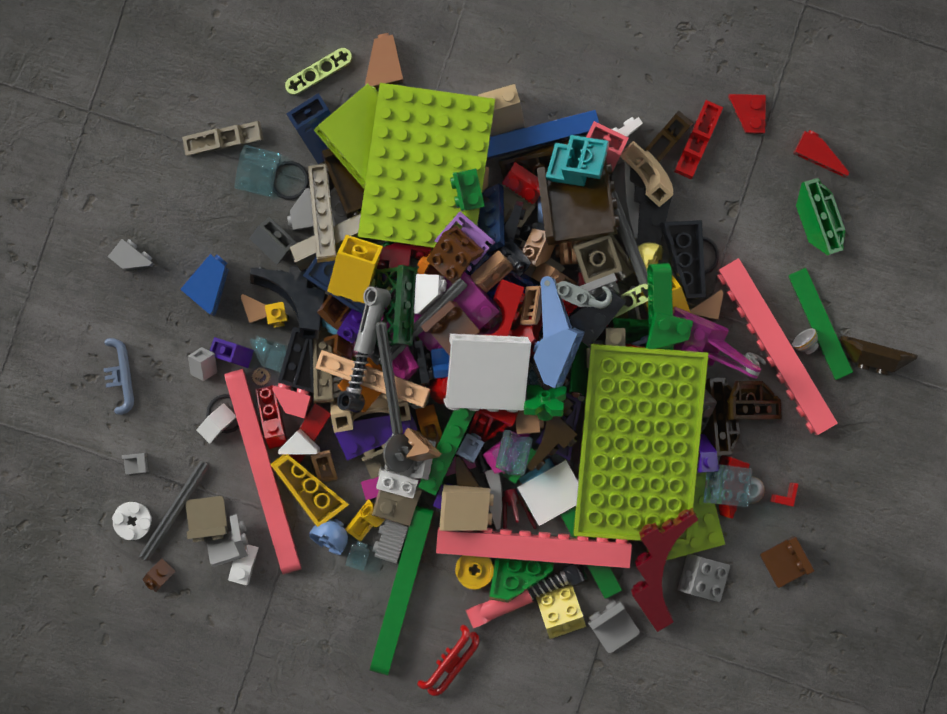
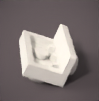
[376,466,418,498]

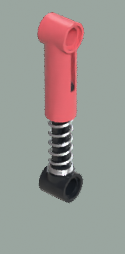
[465,564,588,628]

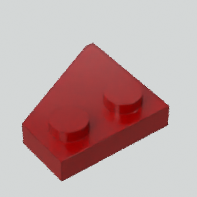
[728,94,766,134]

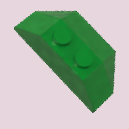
[796,178,845,255]

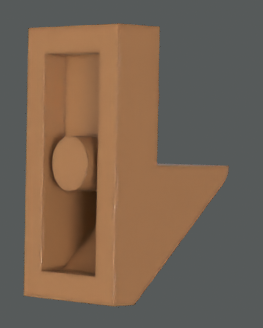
[404,428,441,461]

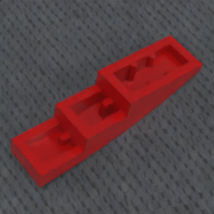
[674,100,723,179]
[288,403,331,464]

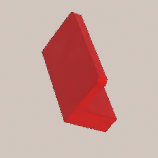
[770,483,798,507]

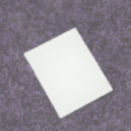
[517,460,578,526]

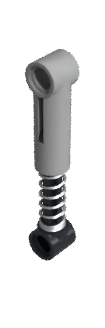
[337,287,391,412]

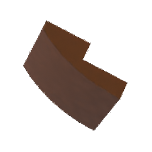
[317,294,351,330]

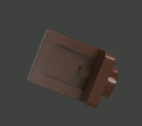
[143,559,176,592]

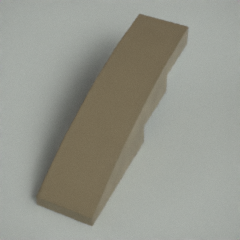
[182,121,264,156]

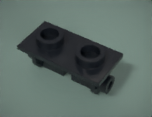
[497,238,532,277]

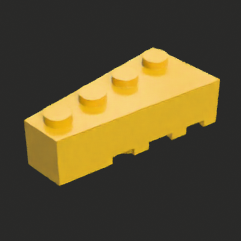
[270,454,349,527]

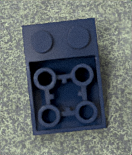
[286,93,331,165]

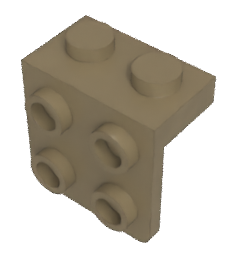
[186,496,228,542]

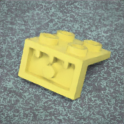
[536,585,586,639]

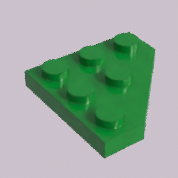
[489,558,554,603]

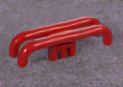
[417,625,480,696]

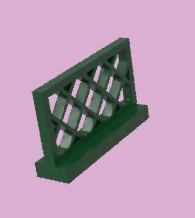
[375,265,417,347]

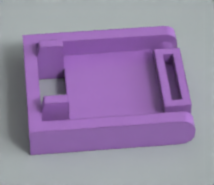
[434,212,495,272]

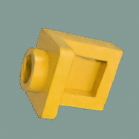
[265,302,289,328]

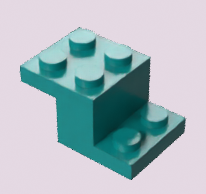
[546,135,609,186]

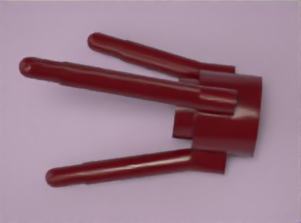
[502,488,537,529]

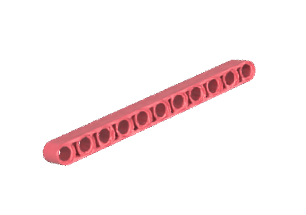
[224,368,302,575]

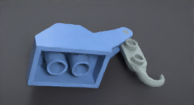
[533,276,612,388]

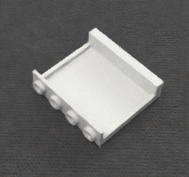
[444,334,531,412]

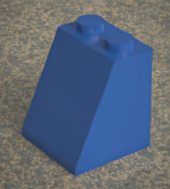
[180,254,229,316]

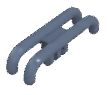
[104,338,134,415]

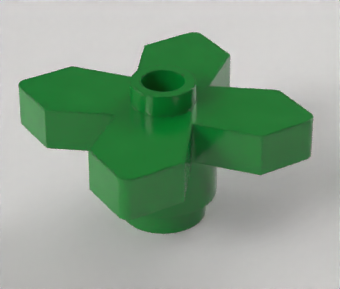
[524,385,566,421]

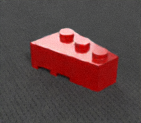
[468,409,519,442]

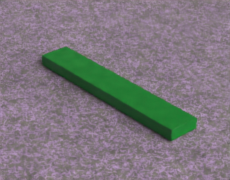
[788,268,853,380]
[560,506,622,599]

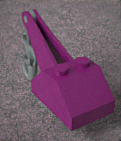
[673,307,766,379]

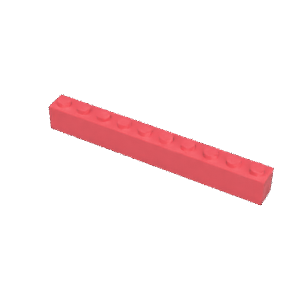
[717,258,838,435]
[436,527,632,568]

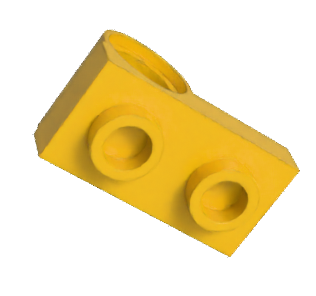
[345,499,385,542]

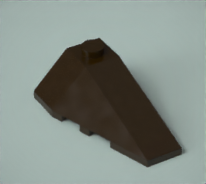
[499,140,569,179]

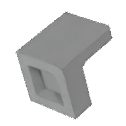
[188,347,217,381]
[121,453,149,474]

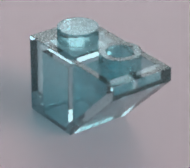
[250,336,287,372]

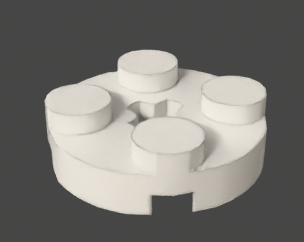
[112,502,152,540]

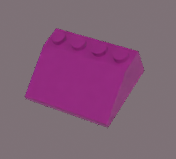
[414,272,500,352]

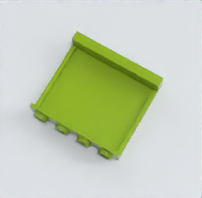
[314,83,378,188]

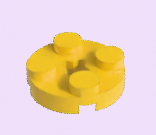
[455,555,494,589]

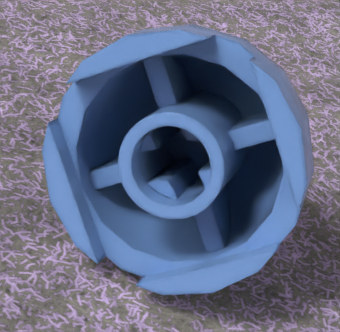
[309,519,348,555]

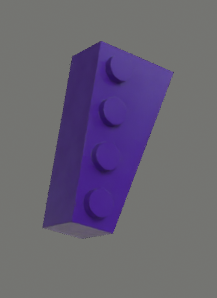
[332,412,418,460]

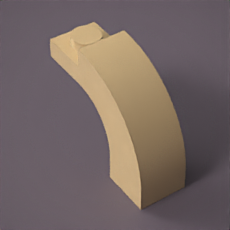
[620,141,673,207]

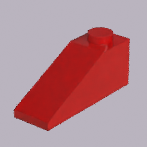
[793,130,849,178]

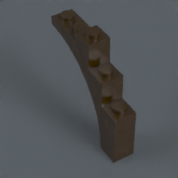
[526,354,578,471]

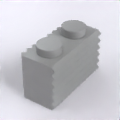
[372,520,409,564]

